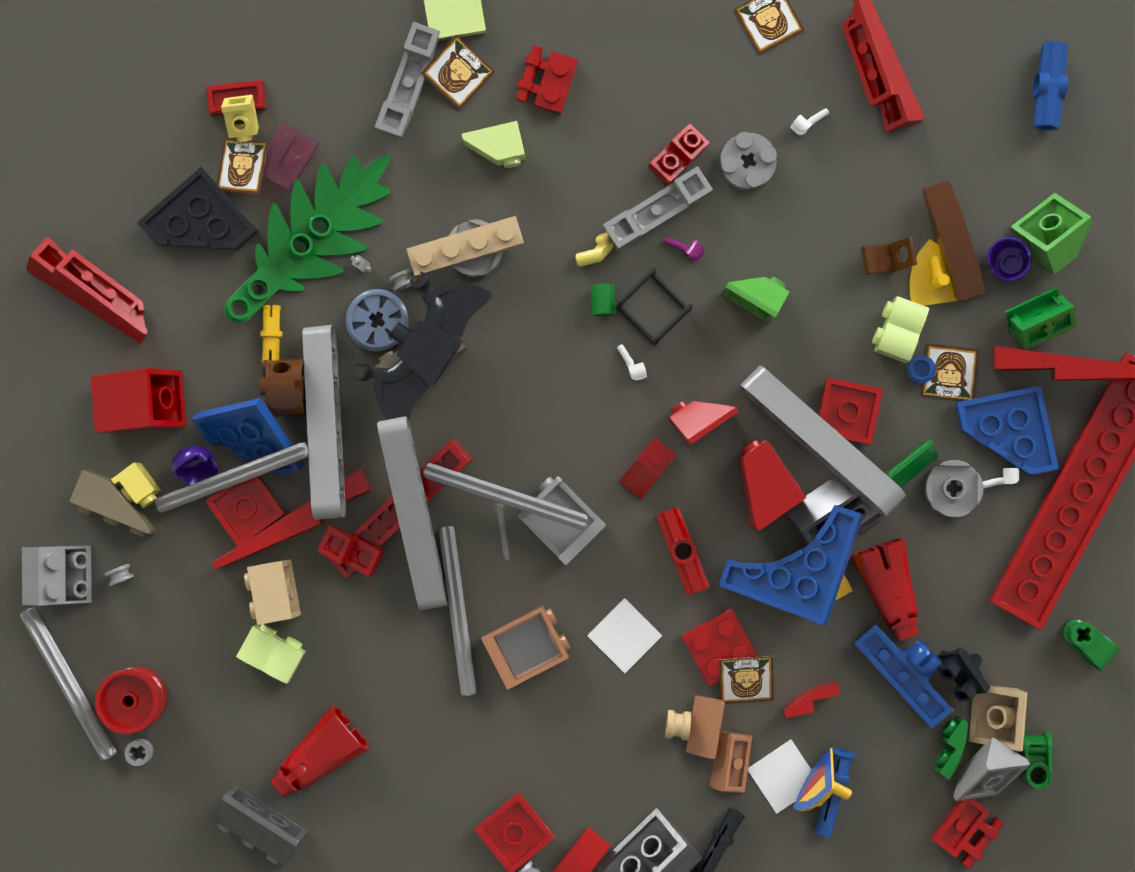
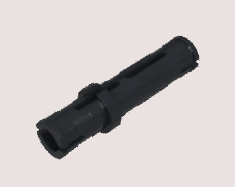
[694,807,745,872]

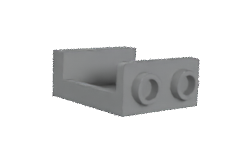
[517,476,606,565]

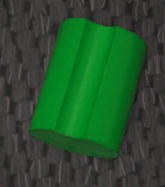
[591,284,616,316]

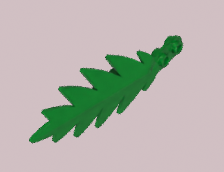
[224,155,390,324]

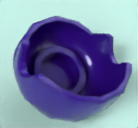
[987,237,1032,282]
[172,445,218,486]

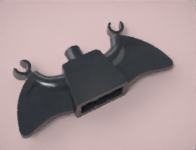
[352,271,492,421]

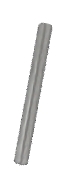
[155,443,309,513]
[423,463,588,530]
[439,526,477,696]
[20,607,116,761]

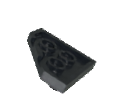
[137,167,259,250]

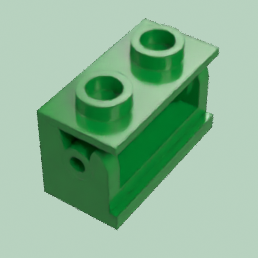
[1005,287,1077,350]

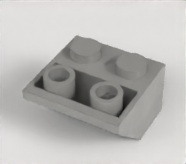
[22,545,92,606]

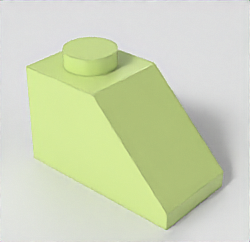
[462,121,526,168]

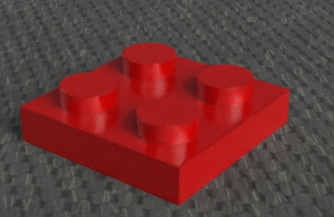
[818,377,883,445]
[205,476,286,547]
[681,608,758,686]
[474,791,555,872]

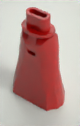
[850,538,919,641]
[271,705,369,798]

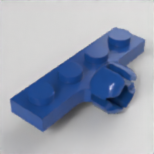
[854,623,954,729]

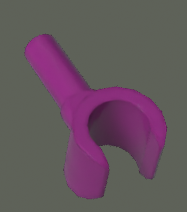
[664,237,705,260]

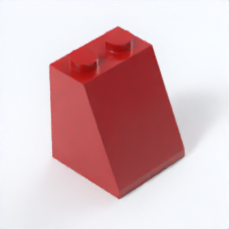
[91,368,186,433]
[737,439,807,531]

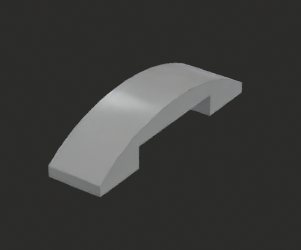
[375,22,440,138]
[603,166,713,249]

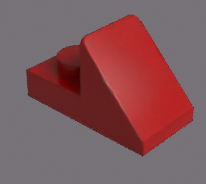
[619,438,677,499]

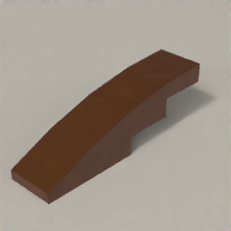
[922,180,986,301]

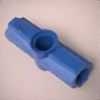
[1033,41,1068,131]

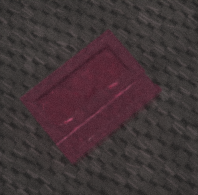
[263,121,320,192]

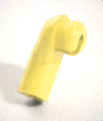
[576,233,613,267]

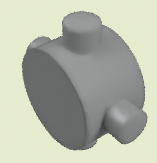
[350,255,372,274]

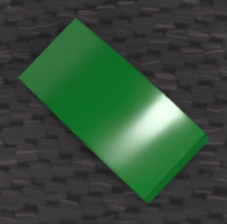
[934,716,968,779]

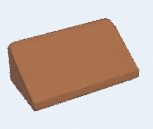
[686,695,725,760]
[710,731,753,793]

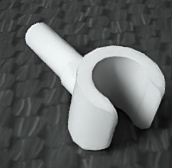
[790,108,829,136]
[617,344,647,381]
[983,468,1019,489]

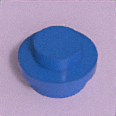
[907,355,936,384]

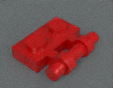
[516,45,578,115]
[931,799,1004,869]

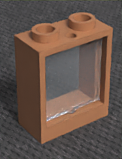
[481,605,571,690]

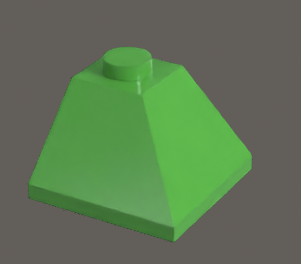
[1011,193,1093,275]
[720,277,789,324]

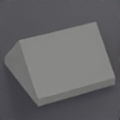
[953,737,1030,801]

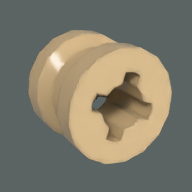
[665,710,691,741]

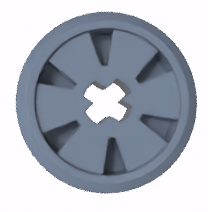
[346,289,409,352]

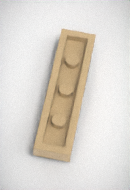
[407,216,524,277]

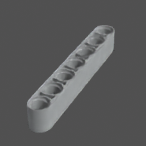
[302,325,346,520]
[739,365,906,517]
[377,416,448,611]

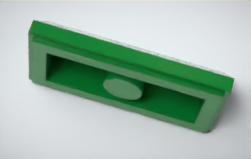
[885,440,938,488]

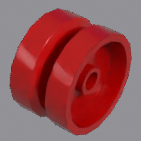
[95,666,168,734]

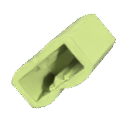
[872,296,929,363]
[236,624,306,684]

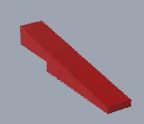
[992,346,1135,381]
[327,439,474,579]
[212,469,372,569]

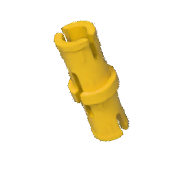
[260,305,283,362]

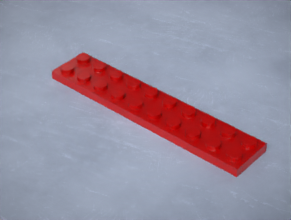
[988,353,1135,630]

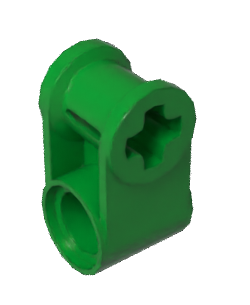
[1062,619,1120,671]
[1018,732,1053,789]

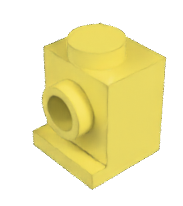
[221,95,259,142]
[111,462,161,508]

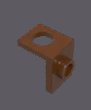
[861,237,917,275]

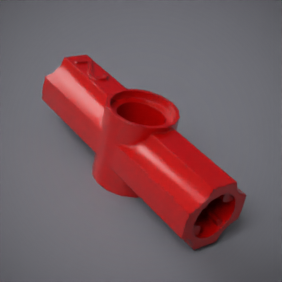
[655,506,710,596]

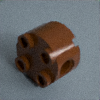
[259,359,306,417]

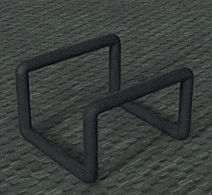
[617,267,693,345]

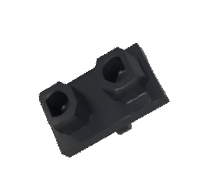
[938,647,991,701]

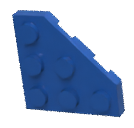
[955,385,1059,475]
[191,398,305,476]

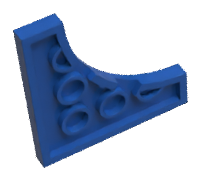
[719,505,864,625]

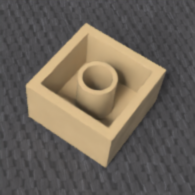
[244,559,301,625]

